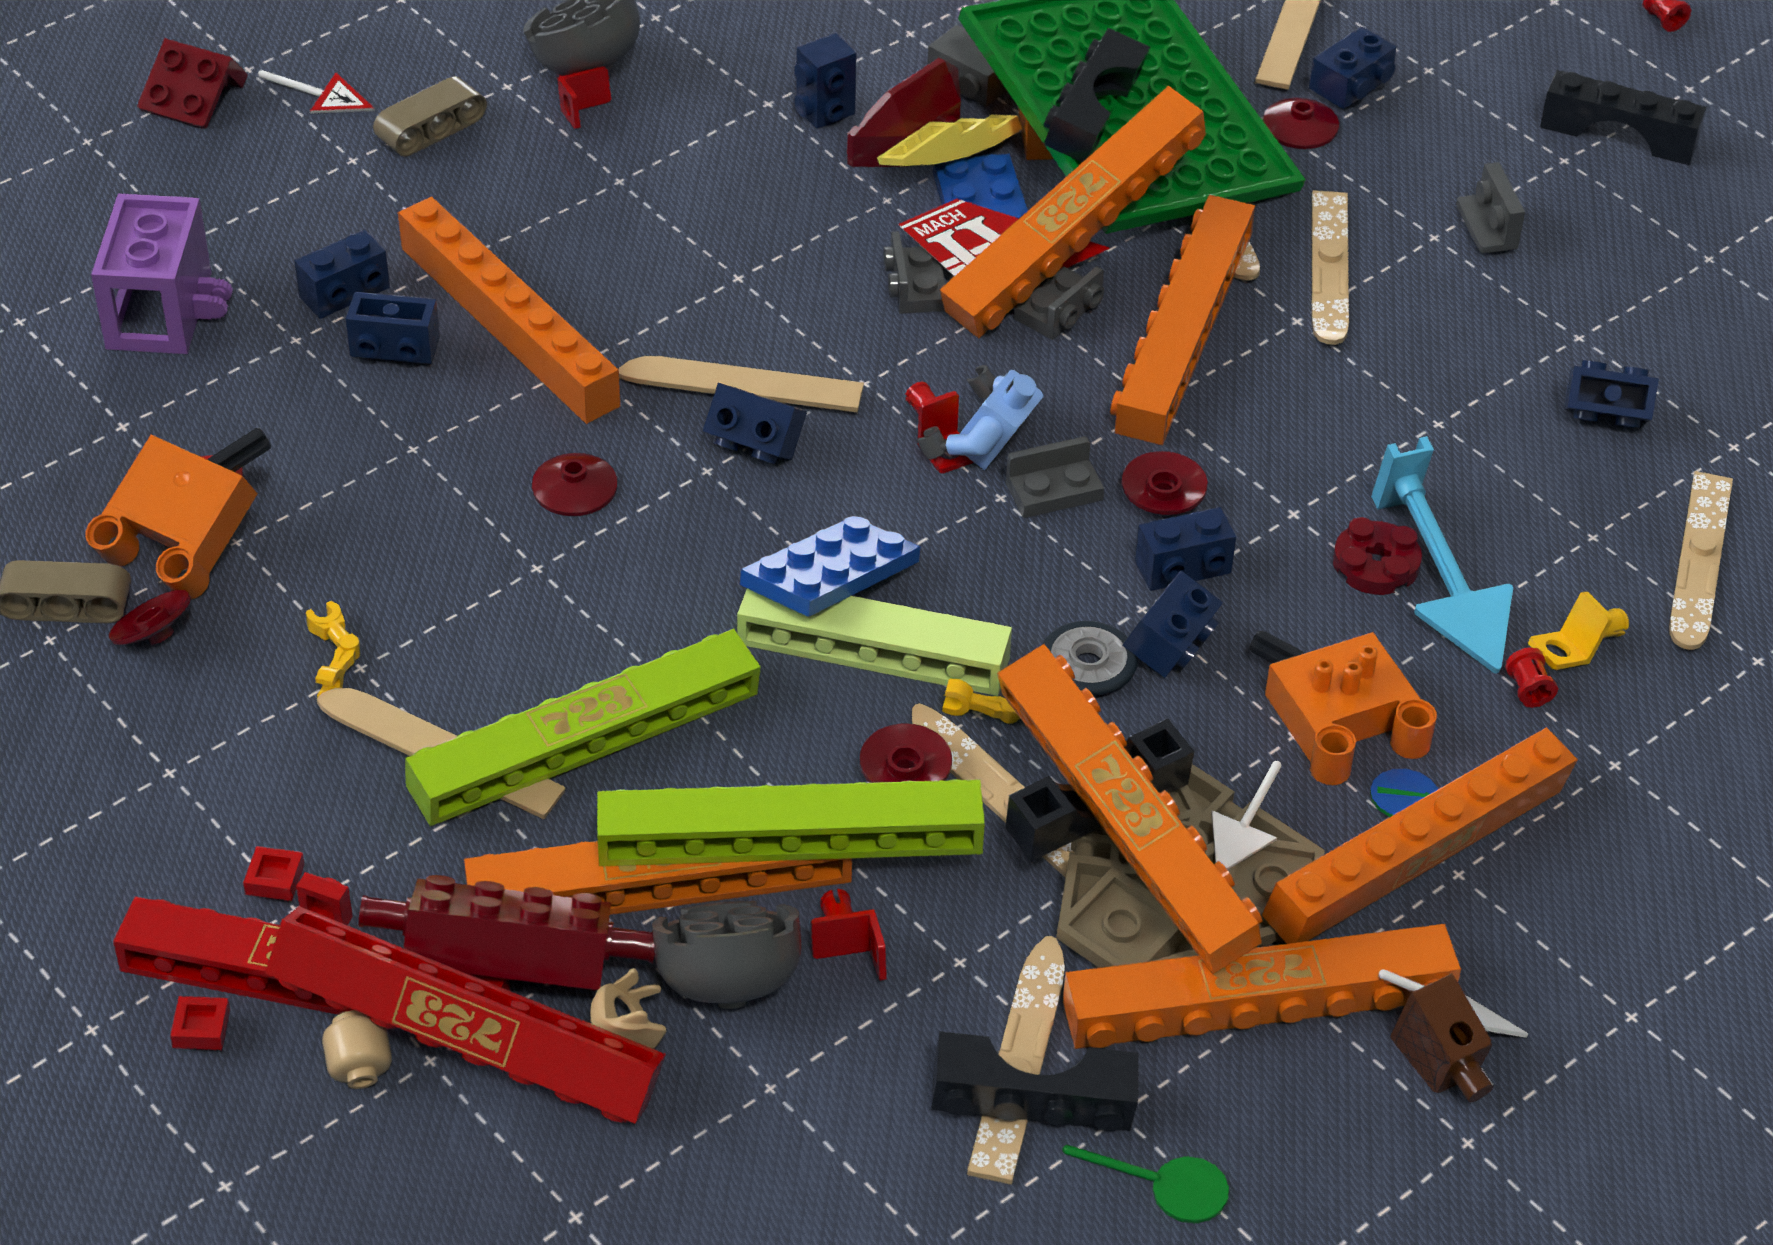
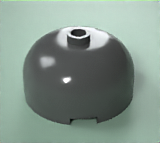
[523,0,640,75]
[652,901,802,1009]

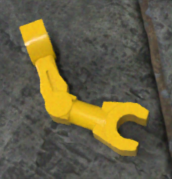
[306,601,360,698]
[942,679,1020,724]

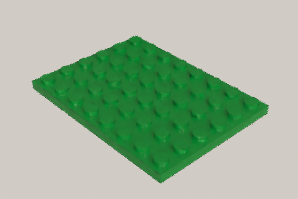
[958,0,1306,234]

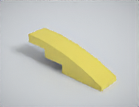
[877,114,1022,166]

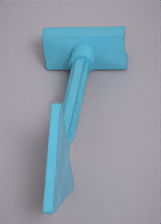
[1371,436,1513,674]

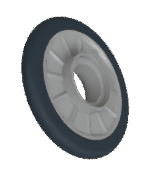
[1042,621,1138,696]

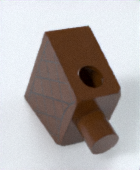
[1390,974,1494,1103]

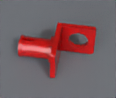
[557,66,611,129]
[905,381,974,474]
[810,889,887,981]

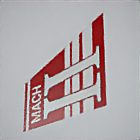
[898,199,1111,276]

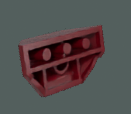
[847,57,961,167]

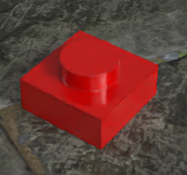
[243,846,305,901]
[296,872,353,925]
[170,996,230,1050]

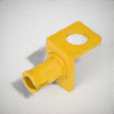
[1528,592,1629,670]

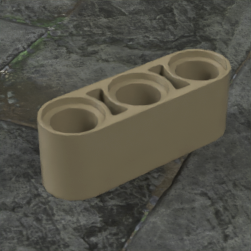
[373,76,487,156]
[0,560,132,623]

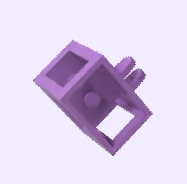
[91,194,233,354]

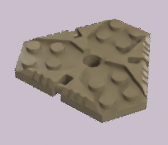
[1056,764,1325,968]

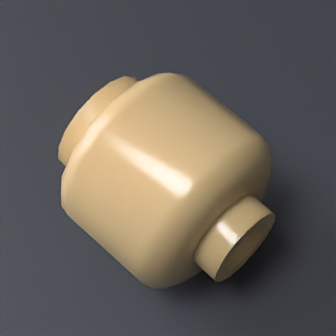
[322,1010,392,1089]

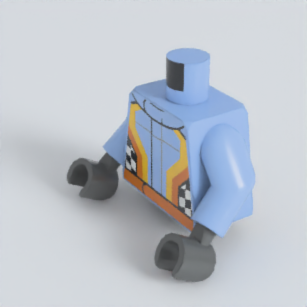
[917,365,1044,471]

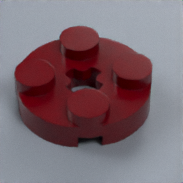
[1333,517,1422,595]

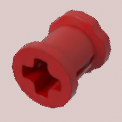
[1642,0,1691,32]
[1505,647,1558,708]

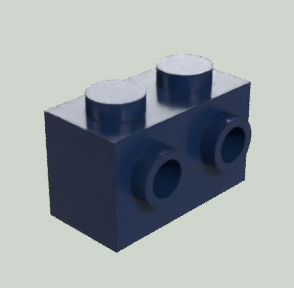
[1309,26,1397,109]
[794,33,857,129]
[294,229,390,319]
[346,292,440,364]
[1564,360,1659,428]
[703,383,808,464]
[1135,507,1236,591]
[1122,570,1223,678]

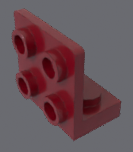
[137,38,248,129]

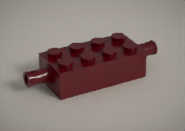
[358,875,655,990]

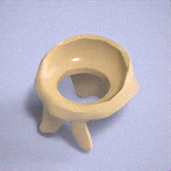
[590,969,666,1049]

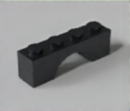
[1043,28,1150,162]
[1540,70,1707,166]
[1005,718,1195,862]
[931,1031,1139,1131]

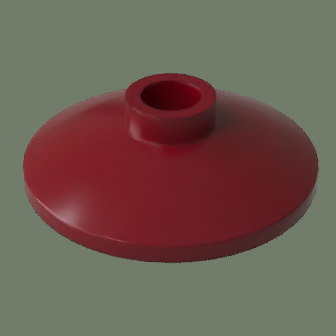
[1263,98,1339,149]
[1122,451,1208,515]
[532,453,618,516]
[109,589,191,645]
[860,723,952,783]

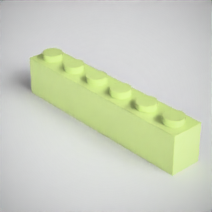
[737,589,1012,696]

